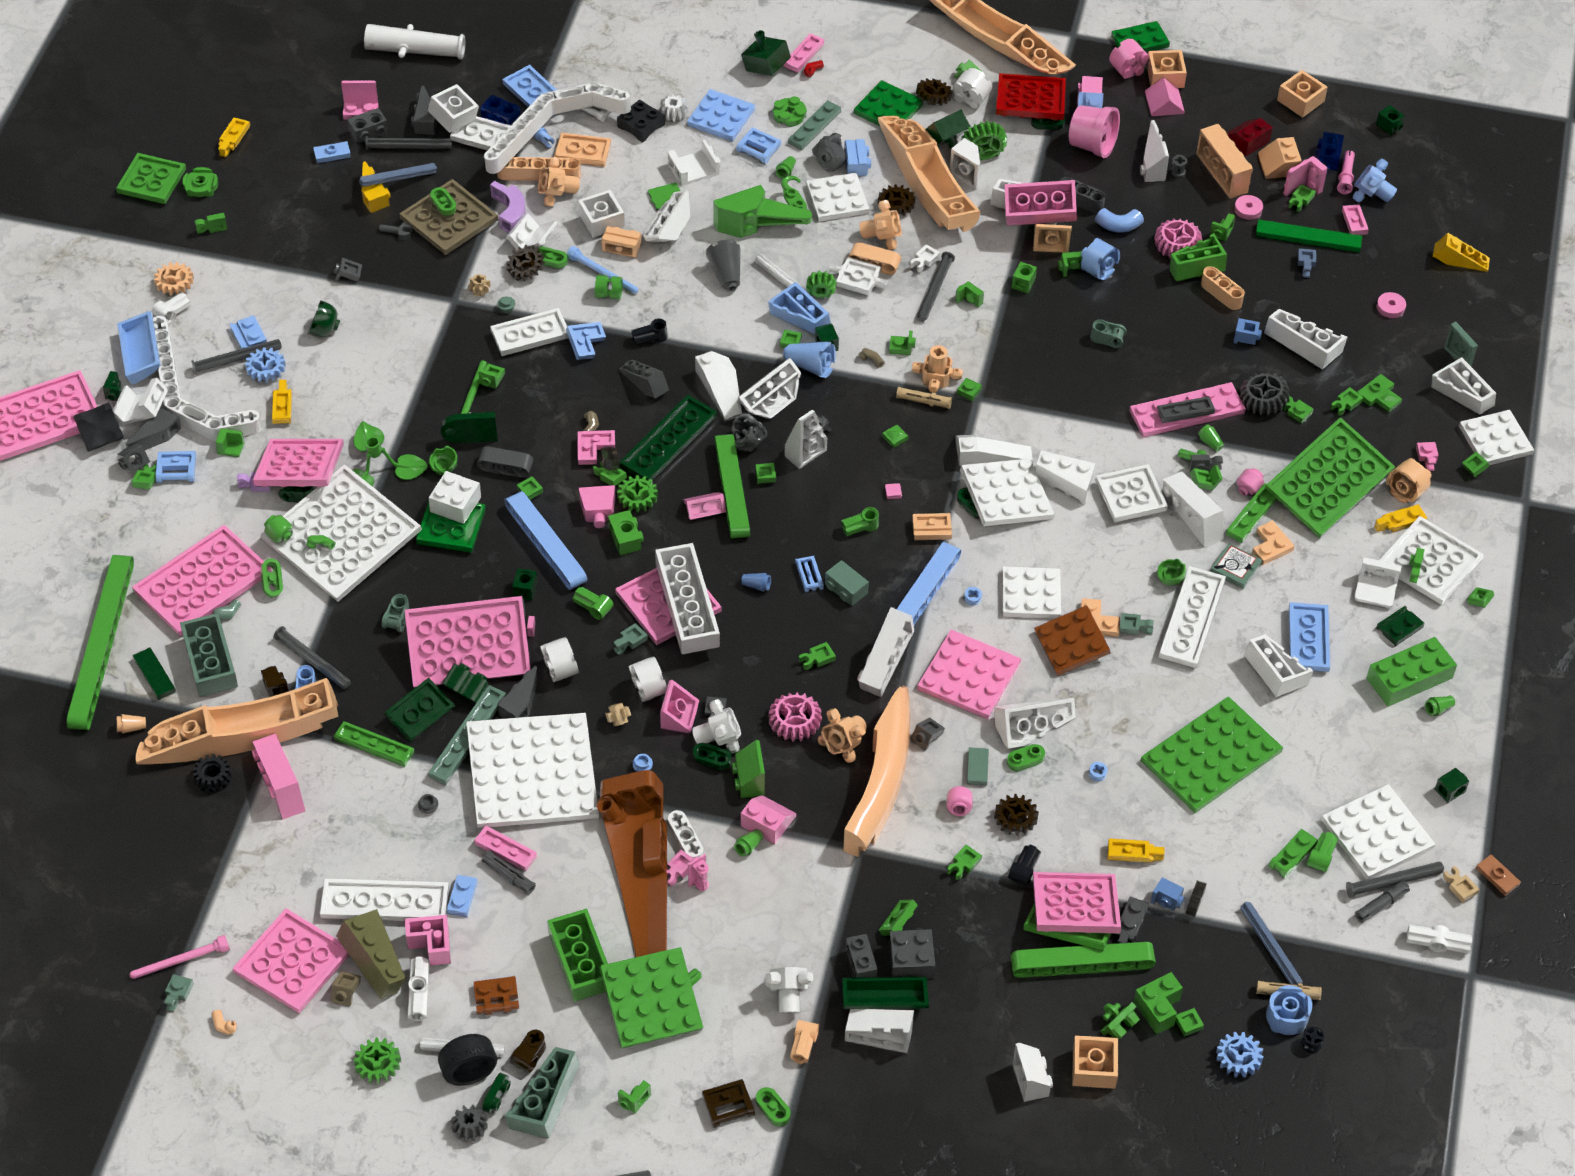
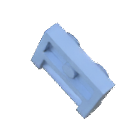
[736,127,781,164]
[156,451,197,483]

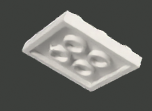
[806,173,869,222]
[1459,410,1534,465]
[1095,464,1168,523]
[1003,566,1061,619]

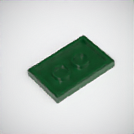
[384,677,455,743]

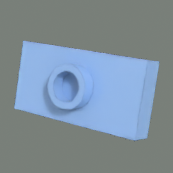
[313,142,351,163]

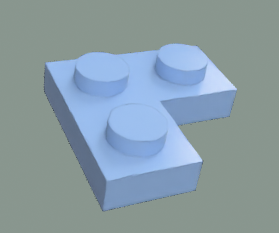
[566,322,606,360]

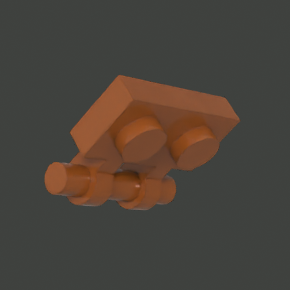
[474,976,519,1015]

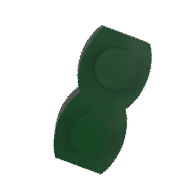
[442,662,489,703]

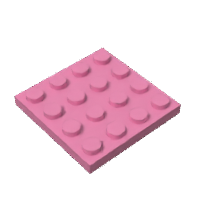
[253,439,344,487]
[615,568,722,645]
[917,629,1021,719]
[1033,872,1121,934]
[232,908,350,1014]

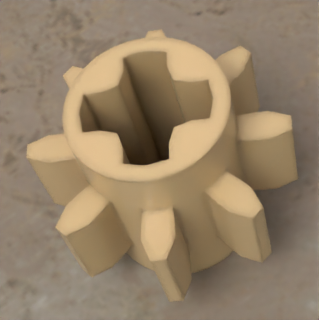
[468,274,491,296]
[605,703,631,726]

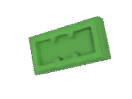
[1357,374,1395,406]

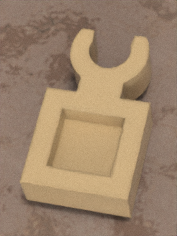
[1443,866,1480,903]

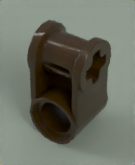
[510,1029,546,1073]

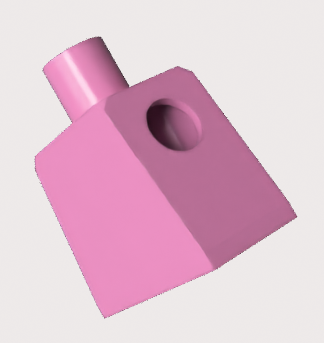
[579,485,615,528]

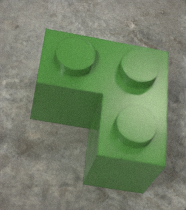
[1134,972,1183,1035]

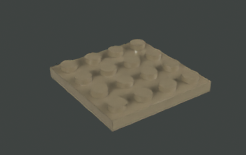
[399,179,499,255]

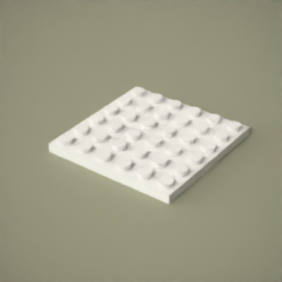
[261,464,422,602]
[467,713,599,828]

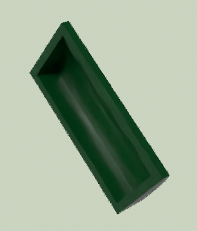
[842,977,929,1009]

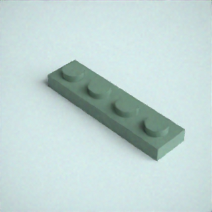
[788,100,841,150]

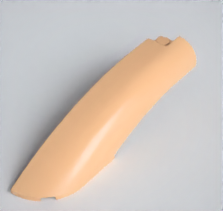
[929,0,1076,74]
[878,116,980,232]
[136,678,338,765]
[843,685,911,857]

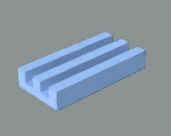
[795,556,824,593]

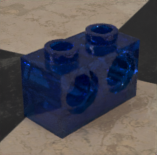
[480,95,521,126]
[1315,132,1344,171]

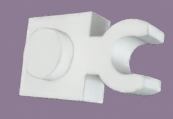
[910,244,940,272]

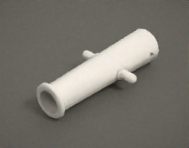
[364,24,465,60]

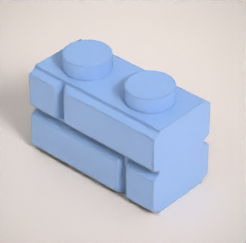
[844,139,871,176]

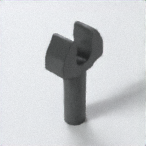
[379,222,413,240]

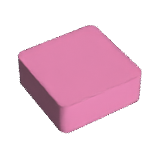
[885,483,902,499]
[527,616,535,637]

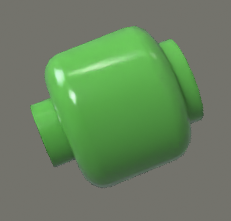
[264,515,293,543]

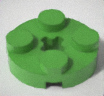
[773,96,807,127]
[183,167,218,197]

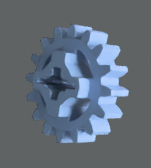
[245,347,286,383]
[1216,1032,1263,1077]

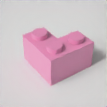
[405,915,451,966]

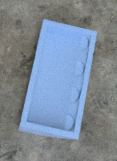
[117,311,161,385]

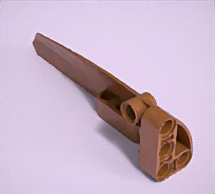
[597,770,667,957]

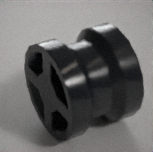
[1301,1026,1325,1053]

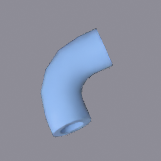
[1095,208,1144,233]

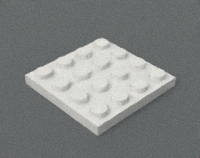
[960,458,1054,526]
[1379,516,1484,605]
[1321,784,1435,880]

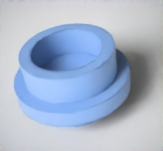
[633,754,653,772]

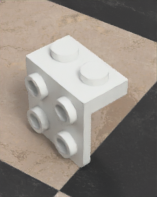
[1354,557,1402,608]

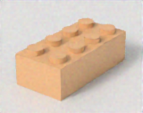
[1196,124,1253,199]

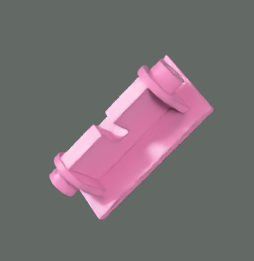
[688,854,709,891]

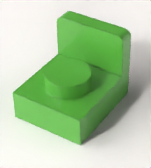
[1210,213,1235,241]
[1058,251,1083,277]
[956,281,984,308]
[889,330,916,355]
[618,1080,651,1114]

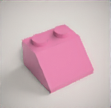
[741,795,796,844]

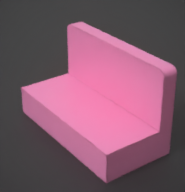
[683,492,727,520]

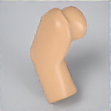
[211,1010,237,1035]

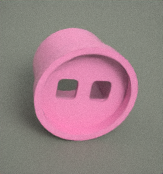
[1069,105,1120,158]

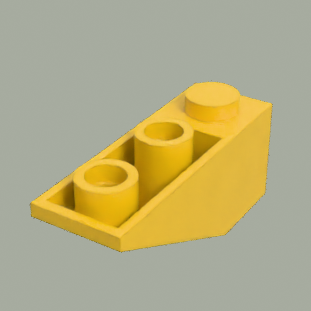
[362,161,391,213]
[1433,233,1490,272]

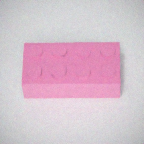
[1005,180,1077,226]

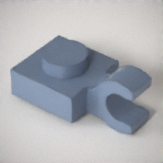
[1298,249,1316,278]

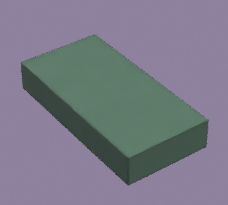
[967,747,989,786]

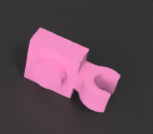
[1416,442,1439,471]

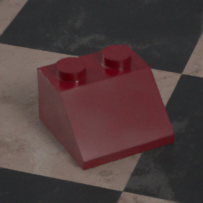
[1227,118,1273,157]

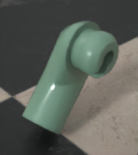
[213,600,241,620]

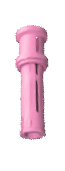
[1337,150,1355,194]

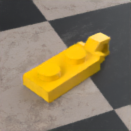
[218,118,250,157]
[272,379,292,424]
[1374,504,1427,532]
[1107,838,1165,863]

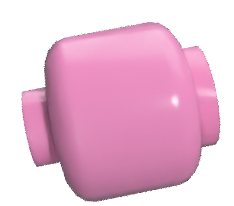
[1236,468,1264,496]
[946,786,973,816]

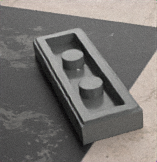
[1156,396,1215,423]

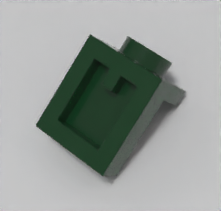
[103,371,122,401]

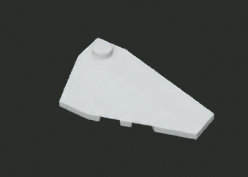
[1140,120,1169,182]

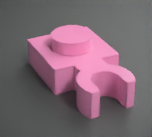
[667,850,693,887]

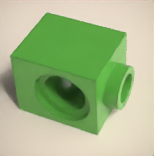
[1012,262,1037,293]

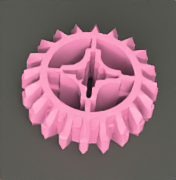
[1154,218,1202,259]
[768,692,822,742]

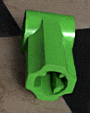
[841,507,879,536]
[573,587,614,620]
[1307,831,1338,873]

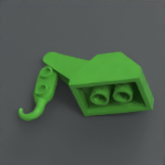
[713,176,812,238]

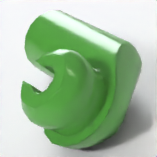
[306,535,336,550]

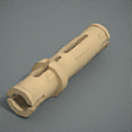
[896,387,952,409]
[1257,981,1322,1001]

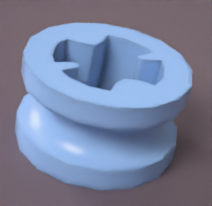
[964,587,982,605]
[1089,762,1108,781]

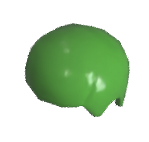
[429,446,458,475]
[1157,559,1186,586]

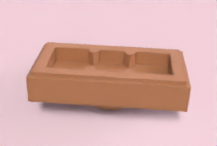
[1476,855,1521,896]

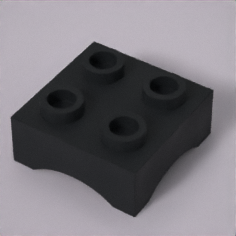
[617,99,665,143]
[74,402,124,452]

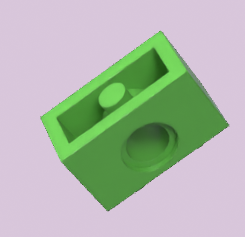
[608,510,644,555]

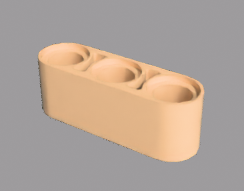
[848,242,901,275]
[1201,266,1245,310]

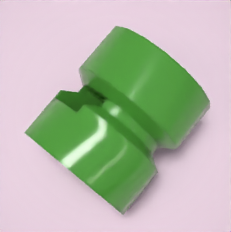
[595,275,623,300]

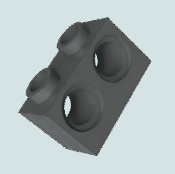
[347,108,388,144]
[846,934,877,978]

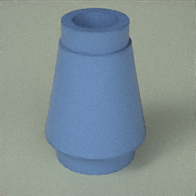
[742,573,771,592]

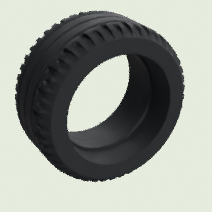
[438,1034,497,1086]

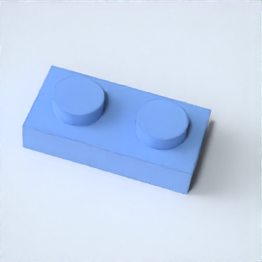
[447,875,478,917]

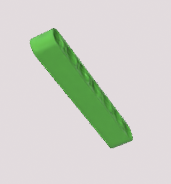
[715,434,750,539]
[1010,942,1156,978]

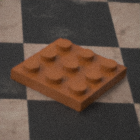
[1034,605,1111,676]

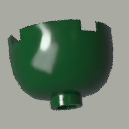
[309,300,340,337]

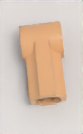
[790,1020,819,1064]

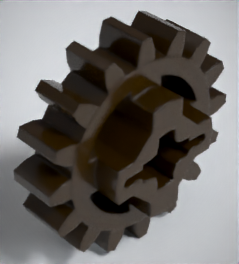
[916,78,953,106]
[878,184,916,216]
[506,245,545,281]
[994,794,1039,836]

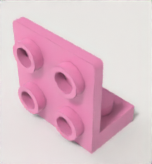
[341,81,379,120]
[1283,156,1327,196]

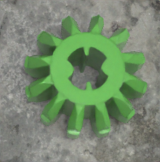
[806,270,836,299]

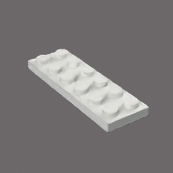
[1159,566,1226,668]
[320,879,449,921]

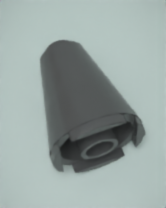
[705,239,741,291]

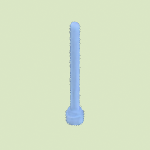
[567,246,638,293]

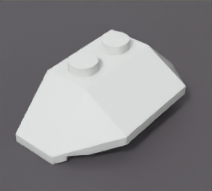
[643,190,690,243]
[738,358,801,419]

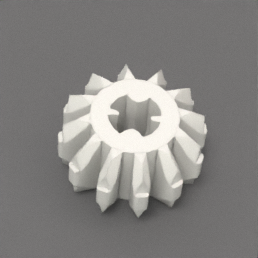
[659,95,688,122]

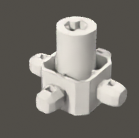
[693,699,741,754]
[764,967,813,1014]

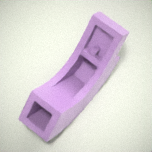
[490,181,526,233]

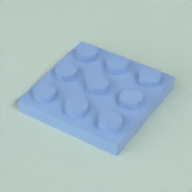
[687,89,755,141]

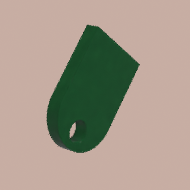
[441,412,498,443]

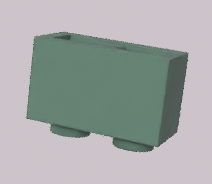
[825,560,869,606]

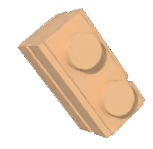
[602,226,642,258]

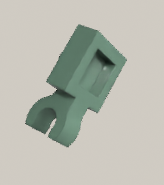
[1119,613,1154,635]
[613,623,648,655]
[164,974,194,1012]

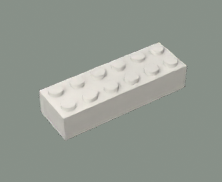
[655,543,720,654]

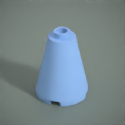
[783,342,836,378]

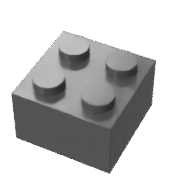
[889,929,935,979]

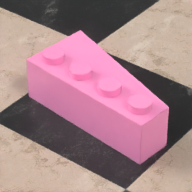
[251,734,305,820]

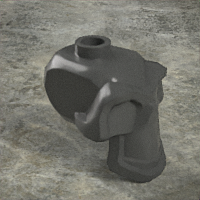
[812,133,846,171]
[731,413,767,452]

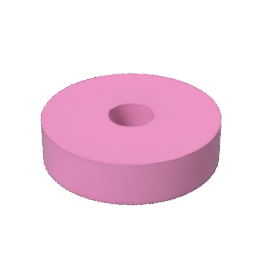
[1235,195,1263,220]
[1377,292,1406,318]

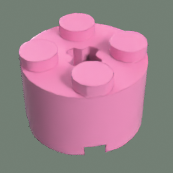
[1109,39,1149,79]

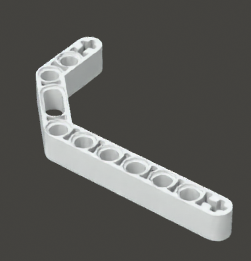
[484,82,631,174]
[153,316,262,441]

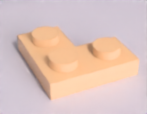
[1252,520,1295,565]
[1081,598,1120,637]

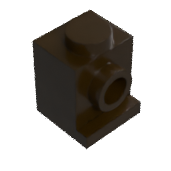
[261,666,289,697]

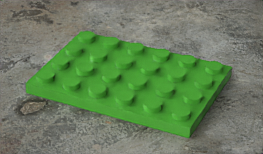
[1265,417,1395,538]
[1141,696,1283,813]

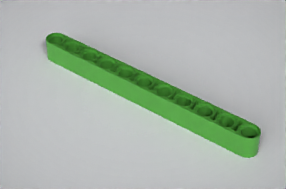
[67,555,134,730]

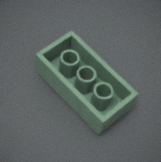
[180,613,238,697]

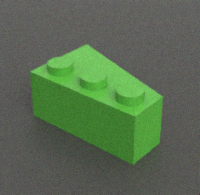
[1170,234,1227,281]

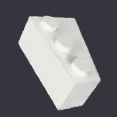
[1431,357,1496,414]
[1036,450,1095,505]
[1244,634,1313,697]
[845,1009,914,1053]

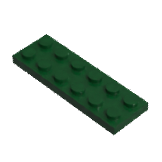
[619,395,717,481]

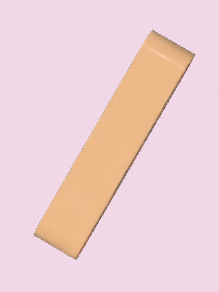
[497,157,581,181]

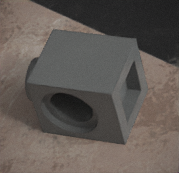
[117,443,150,473]

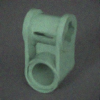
[1090,320,1127,348]
[382,594,410,632]

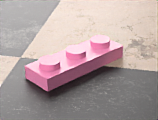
[784,33,824,73]
[474,826,537,871]

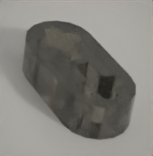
[600,446,620,470]
[1185,880,1207,917]

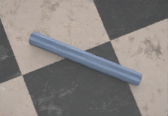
[359,163,437,187]
[1240,902,1302,985]

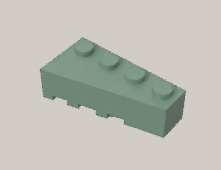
[505,1047,579,1138]

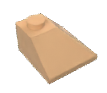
[1033,224,1072,253]

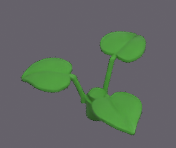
[352,421,428,486]

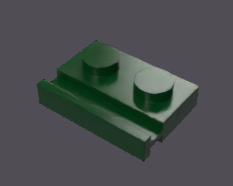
[1376,606,1425,646]

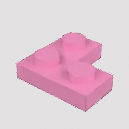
[578,430,615,465]

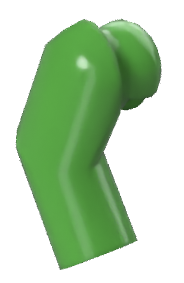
[1178,448,1207,461]

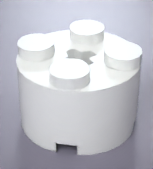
[953,68,992,109]
[540,637,579,682]
[628,656,667,702]

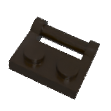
[702,1079,755,1128]

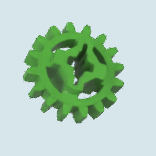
[617,475,658,512]
[354,1037,401,1084]

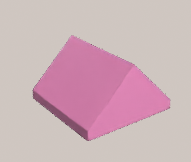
[1145,77,1185,116]
[660,680,699,733]

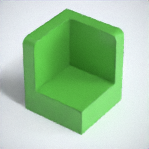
[215,429,245,457]

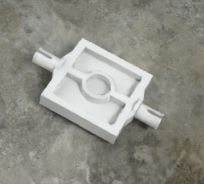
[829,257,888,296]

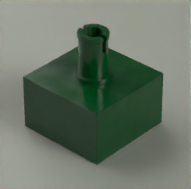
[741,30,791,76]
[925,109,971,149]

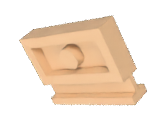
[912,513,952,540]

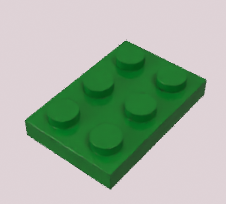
[1111,21,1170,52]

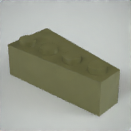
[336,909,406,999]

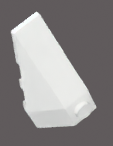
[695,351,742,421]
[785,410,827,469]
[955,435,1033,466]
[994,698,1076,749]

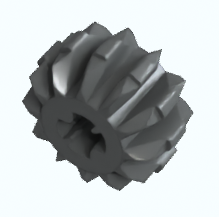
[451,1104,488,1143]

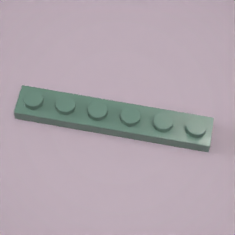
[428,685,506,785]

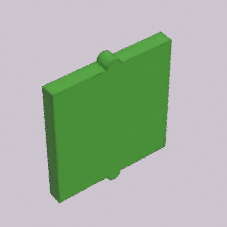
[648,182,680,211]

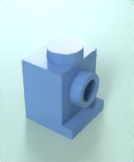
[1234,318,1262,345]
[1150,877,1185,911]

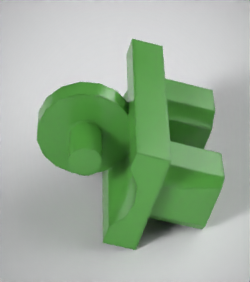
[1100,1002,1140,1040]

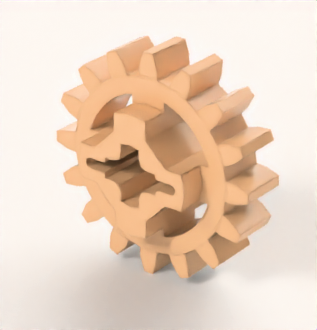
[154,262,194,296]

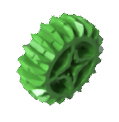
[961,120,1007,160]

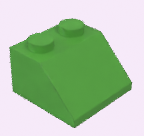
[732,740,765,798]

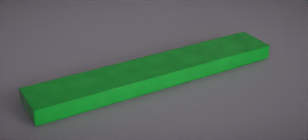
[1256,219,1362,252]

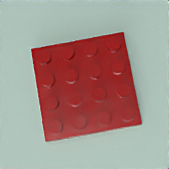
[996,73,1066,120]

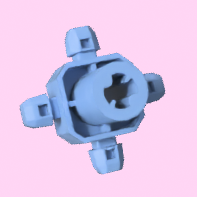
[1353,158,1397,203]

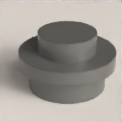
[418,794,438,814]

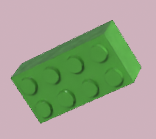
[1366,637,1457,707]
[547,908,608,1002]

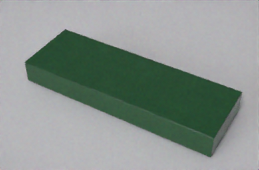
[132,647,176,700]

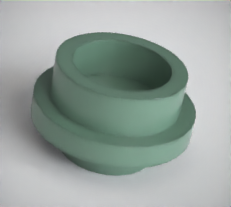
[497,296,515,313]

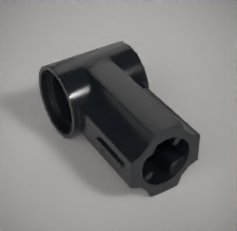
[631,318,668,345]
[1008,844,1041,886]

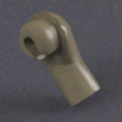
[859,348,885,368]
[583,411,599,431]

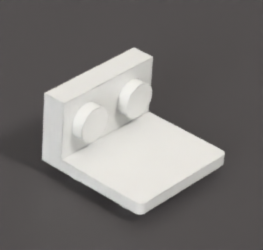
[506,213,557,251]

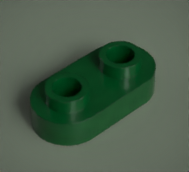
[1031,117,1065,130]
[957,487,980,518]
[693,743,731,770]
[482,1072,511,1114]

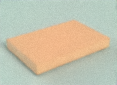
[554,132,611,167]

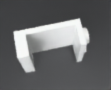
[667,140,721,186]
[113,378,168,425]

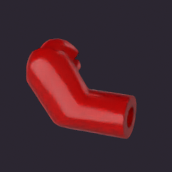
[804,60,824,77]

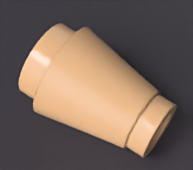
[117,714,146,734]

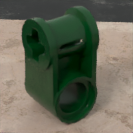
[278,486,314,503]

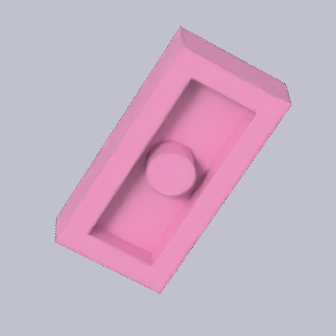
[1342,204,1369,235]

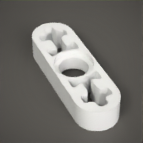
[668,810,703,858]

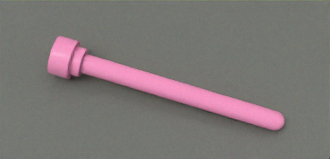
[130,934,230,979]

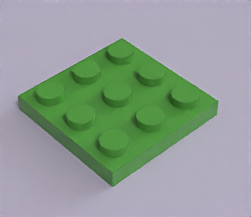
[116,153,186,204]

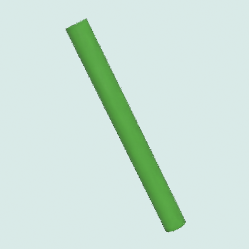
[460,360,487,414]

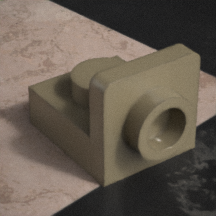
[331,971,361,1006]

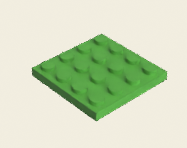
[599,947,704,1049]

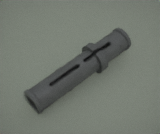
[482,850,536,894]
[1355,880,1410,923]

